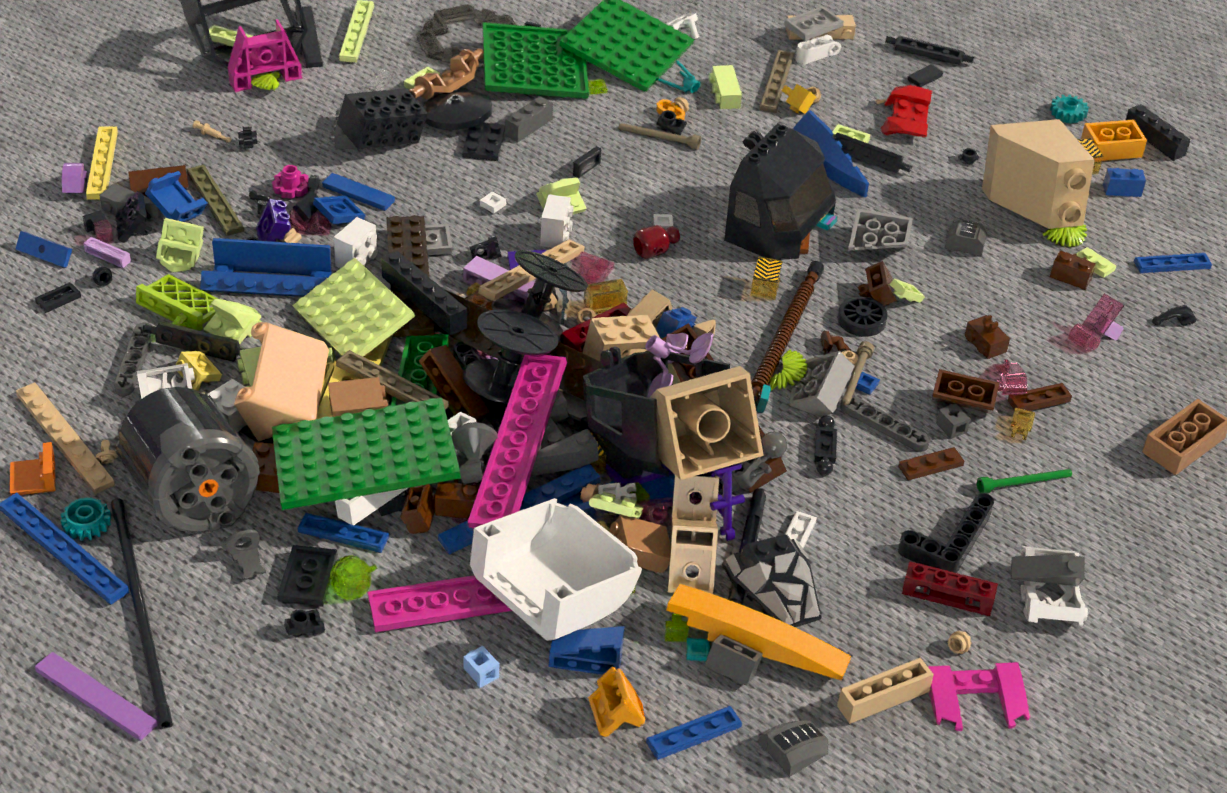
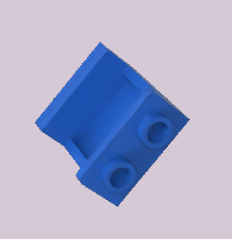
[145,171,208,222]

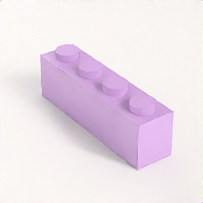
[463,256,535,303]

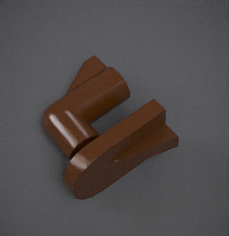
[820,330,851,354]

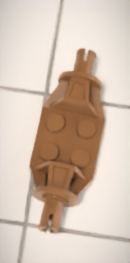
[408,48,484,99]

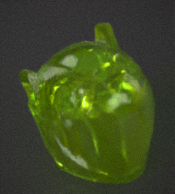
[330,555,377,600]

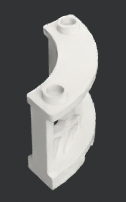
[137,363,195,399]
[1020,546,1088,626]

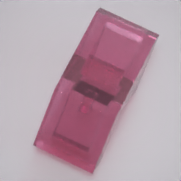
[288,209,332,235]

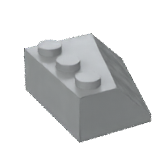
[848,208,913,250]
[789,351,854,416]

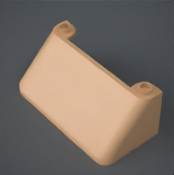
[234,322,329,441]

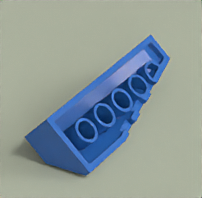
[792,110,869,197]

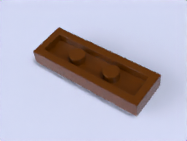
[1007,383,1072,414]
[898,447,964,481]

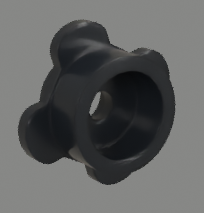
[958,148,979,165]

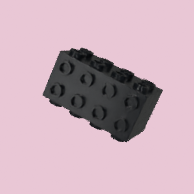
[337,88,428,150]

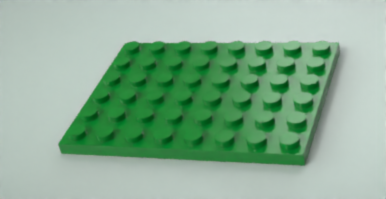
[272,398,461,510]

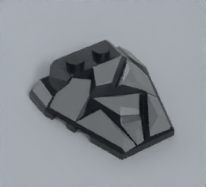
[721,534,822,627]

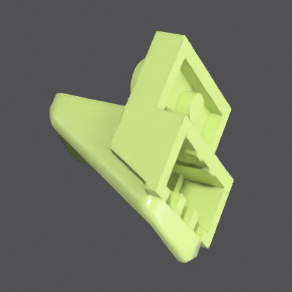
[536,178,586,215]
[156,218,204,272]
[203,299,262,344]

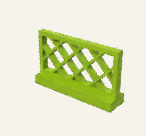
[136,274,218,331]

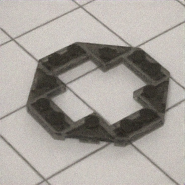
[416,4,517,68]

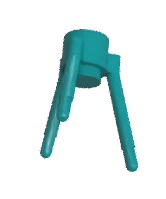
[658,60,701,93]

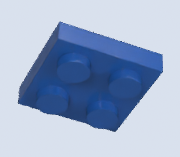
[313,196,365,224]

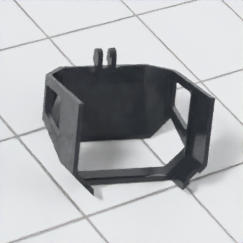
[180,0,308,69]
[583,346,730,477]

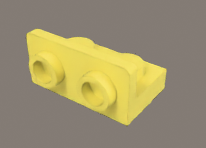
[176,351,222,391]

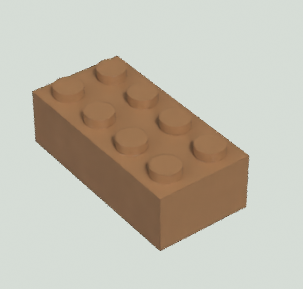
[1142,399,1227,475]

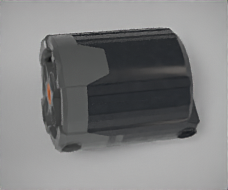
[115,387,260,533]

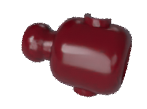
[633,225,680,259]

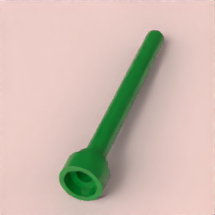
[976,469,1072,494]

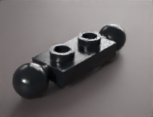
[814,415,837,476]

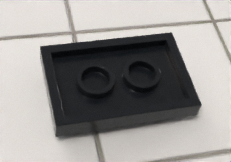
[462,122,505,161]
[277,545,338,607]

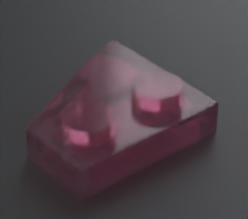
[580,251,615,289]

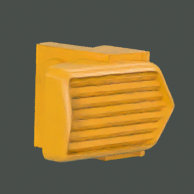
[588,667,645,737]

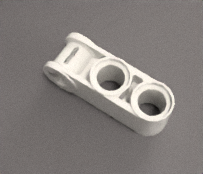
[795,35,841,64]

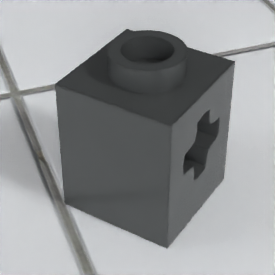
[936,403,970,439]

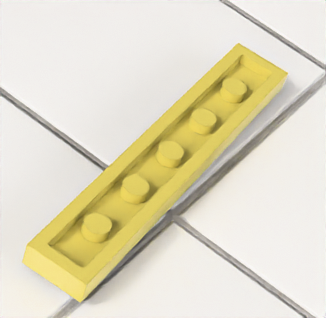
[86,127,118,200]

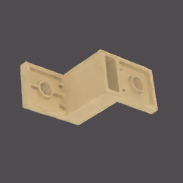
[559,315,660,391]
[668,475,719,594]

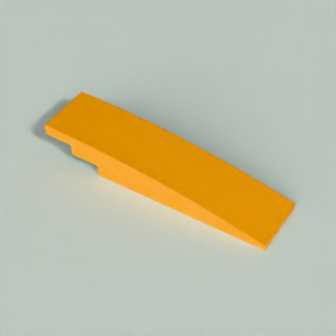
[666,584,851,681]

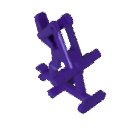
[697,463,745,541]

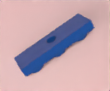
[15,231,72,267]

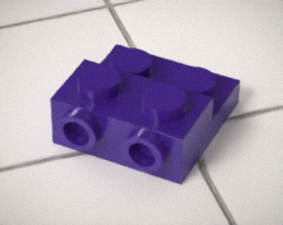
[256,199,291,242]

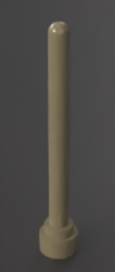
[618,123,701,150]
[842,341,874,405]

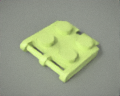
[589,492,643,518]

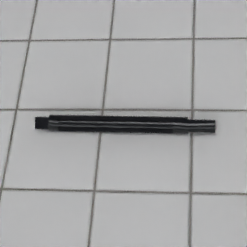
[728,488,766,605]

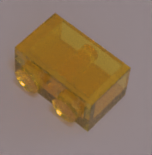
[584,279,628,314]

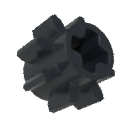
[238,126,258,149]

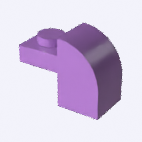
[62,163,88,193]

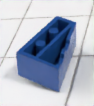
[549,626,624,675]

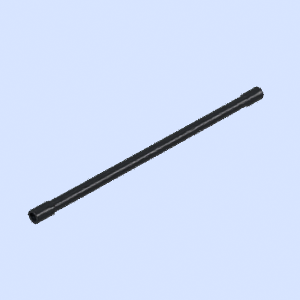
[111,498,173,729]

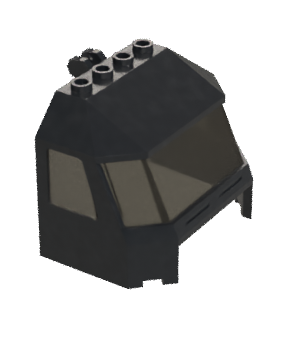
[724,123,836,261]

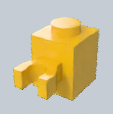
[781,84,816,114]

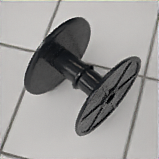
[491,250,588,341]
[462,309,558,405]

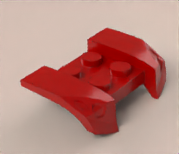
[881,85,932,138]

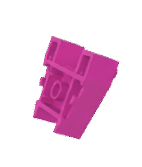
[228,19,302,92]

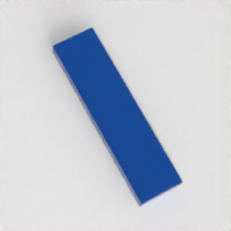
[322,173,395,211]
[1134,253,1212,273]
[297,513,389,553]
[646,706,742,760]

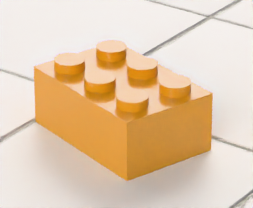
[1081,120,1147,161]

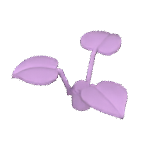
[645,333,714,398]

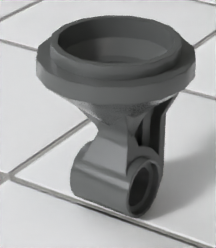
[451,422,497,485]

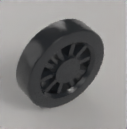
[838,297,888,337]

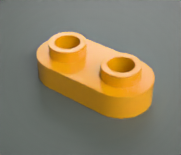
[656,99,685,120]

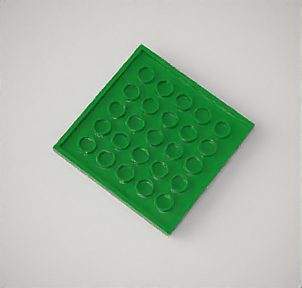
[559,0,695,92]
[482,22,589,99]

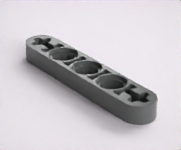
[114,322,154,396]
[840,396,930,452]

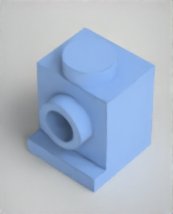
[463,646,499,688]

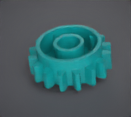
[1050,94,1089,123]
[60,498,111,541]

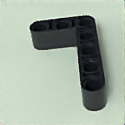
[898,493,994,573]

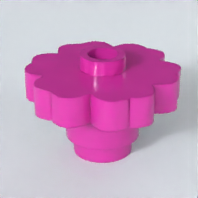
[272,165,309,199]

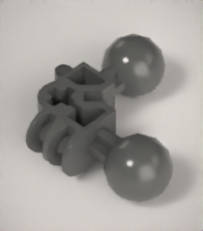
[715,431,787,491]

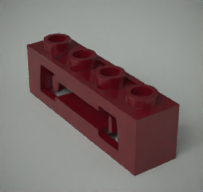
[561,303,631,353]
[902,561,998,616]

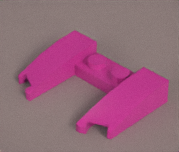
[928,662,1030,731]

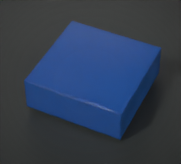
[856,372,880,395]

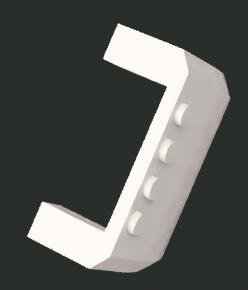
[470,498,642,640]

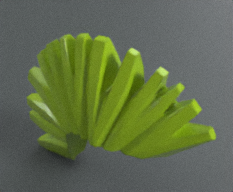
[251,70,280,90]
[1043,224,1087,247]
[770,349,807,390]

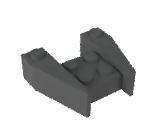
[498,389,599,476]

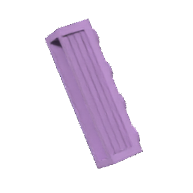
[83,237,131,268]

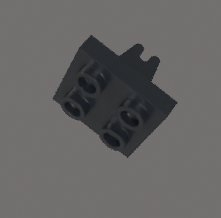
[115,191,152,243]

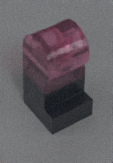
[83,210,114,244]

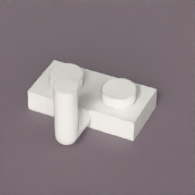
[666,13,699,39]

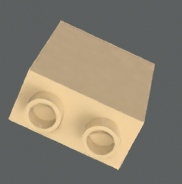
[982,119,1095,229]
[649,366,764,480]

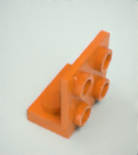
[10,442,56,496]

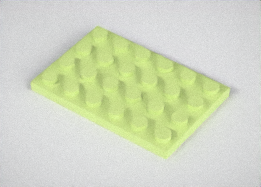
[292,258,415,357]

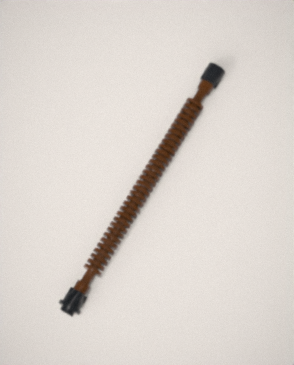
[751,261,824,413]

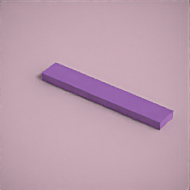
[35,652,158,741]

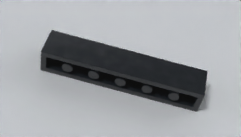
[381,251,467,335]

